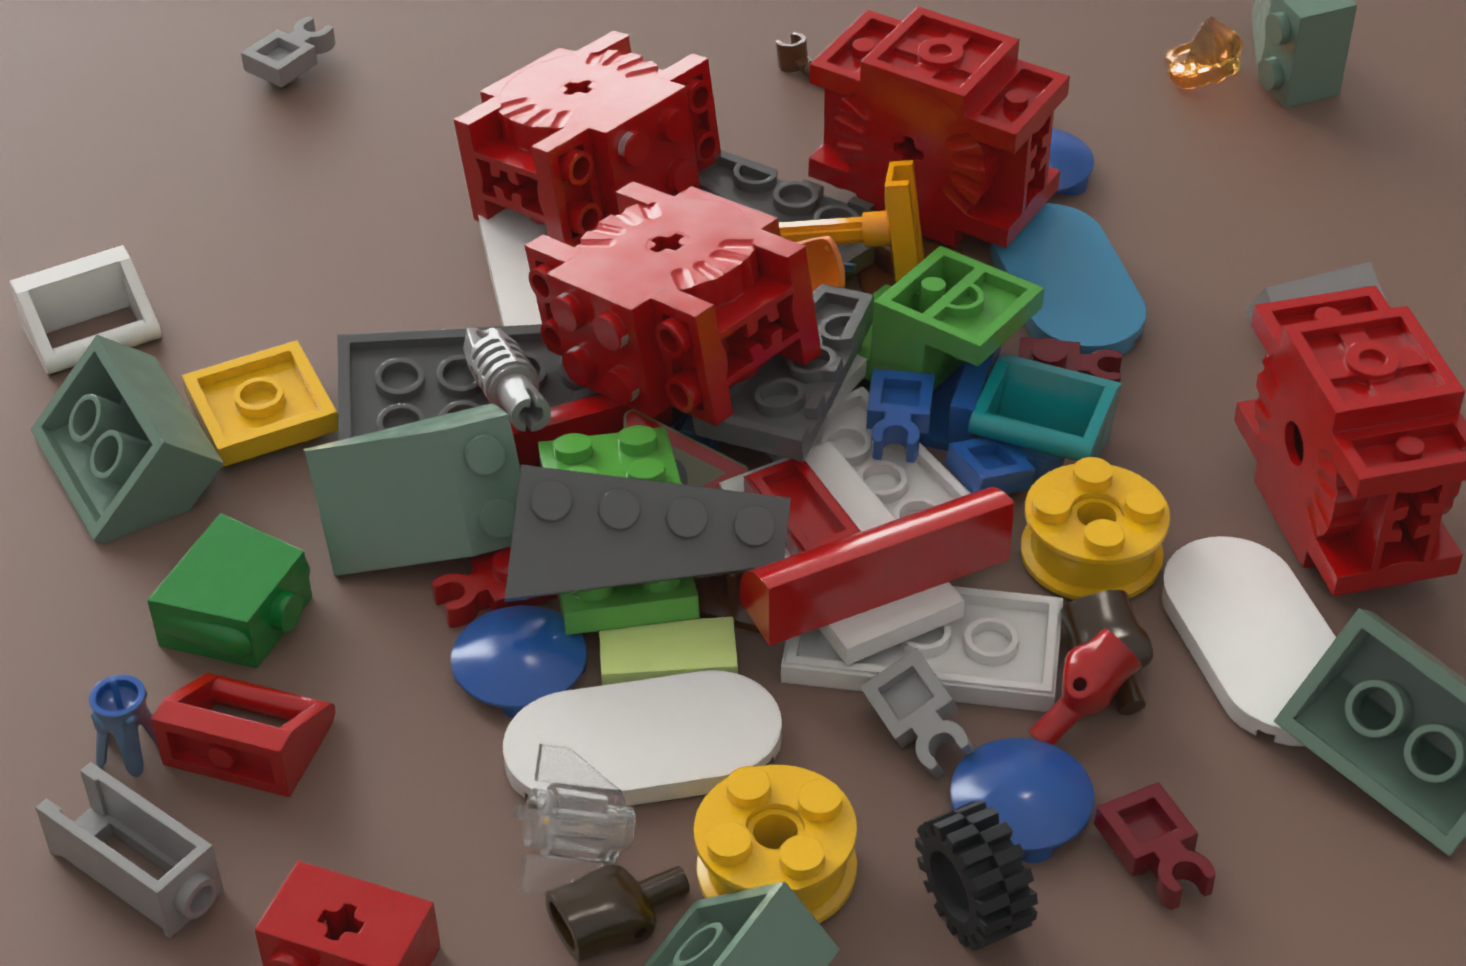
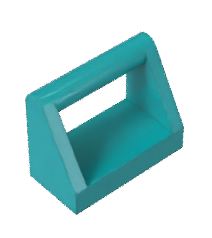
[968,353,1122,461]

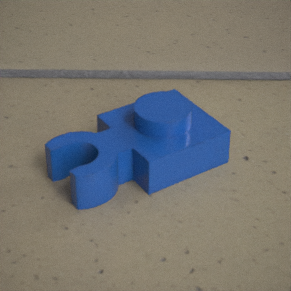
[866,369,935,463]
[945,437,1065,494]

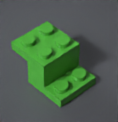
[857,246,1045,390]
[538,425,700,635]

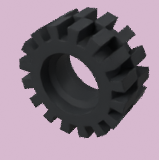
[915,800,1038,950]

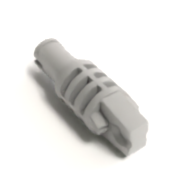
[463,328,551,432]

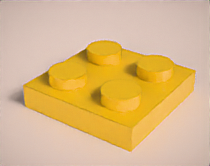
[181,340,339,468]

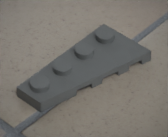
[698,150,876,281]
[692,284,874,462]

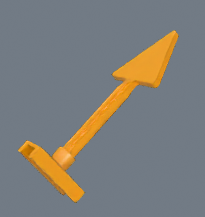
[779,160,924,283]

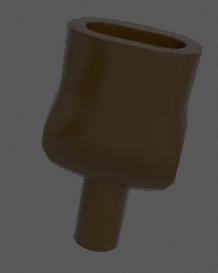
[1060,590,1153,715]
[545,865,690,961]

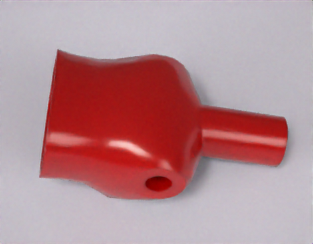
[1028,628,1143,745]

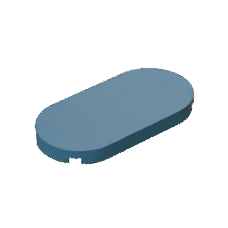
[990,203,1146,356]

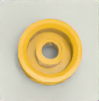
[1020,457,1170,600]
[694,765,857,924]

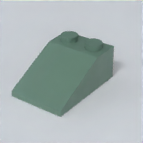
[1251,0,1357,108]
[304,403,521,576]

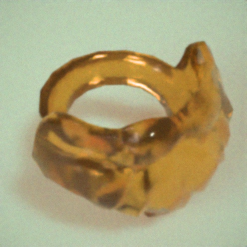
[1164,16,1243,89]

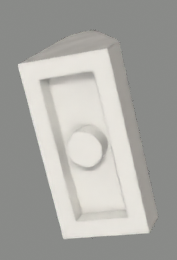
[10,245,162,375]

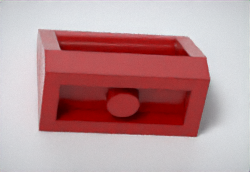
[151,672,336,798]

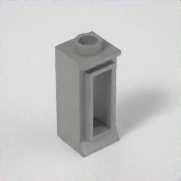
[35,762,224,939]

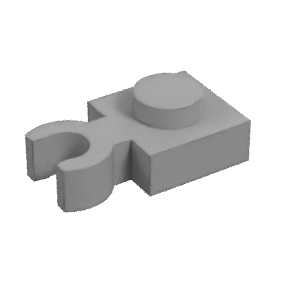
[241,16,336,88]
[860,648,974,779]

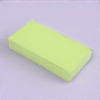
[599,617,738,685]

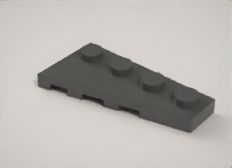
[504,464,791,602]

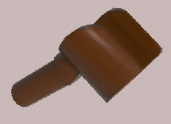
[776,32,825,89]

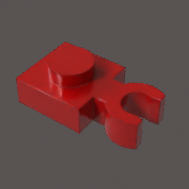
[431,546,557,628]

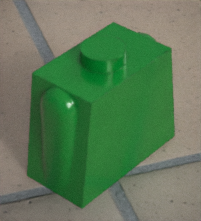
[147,513,313,668]

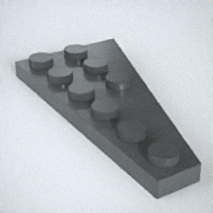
[337,324,599,440]

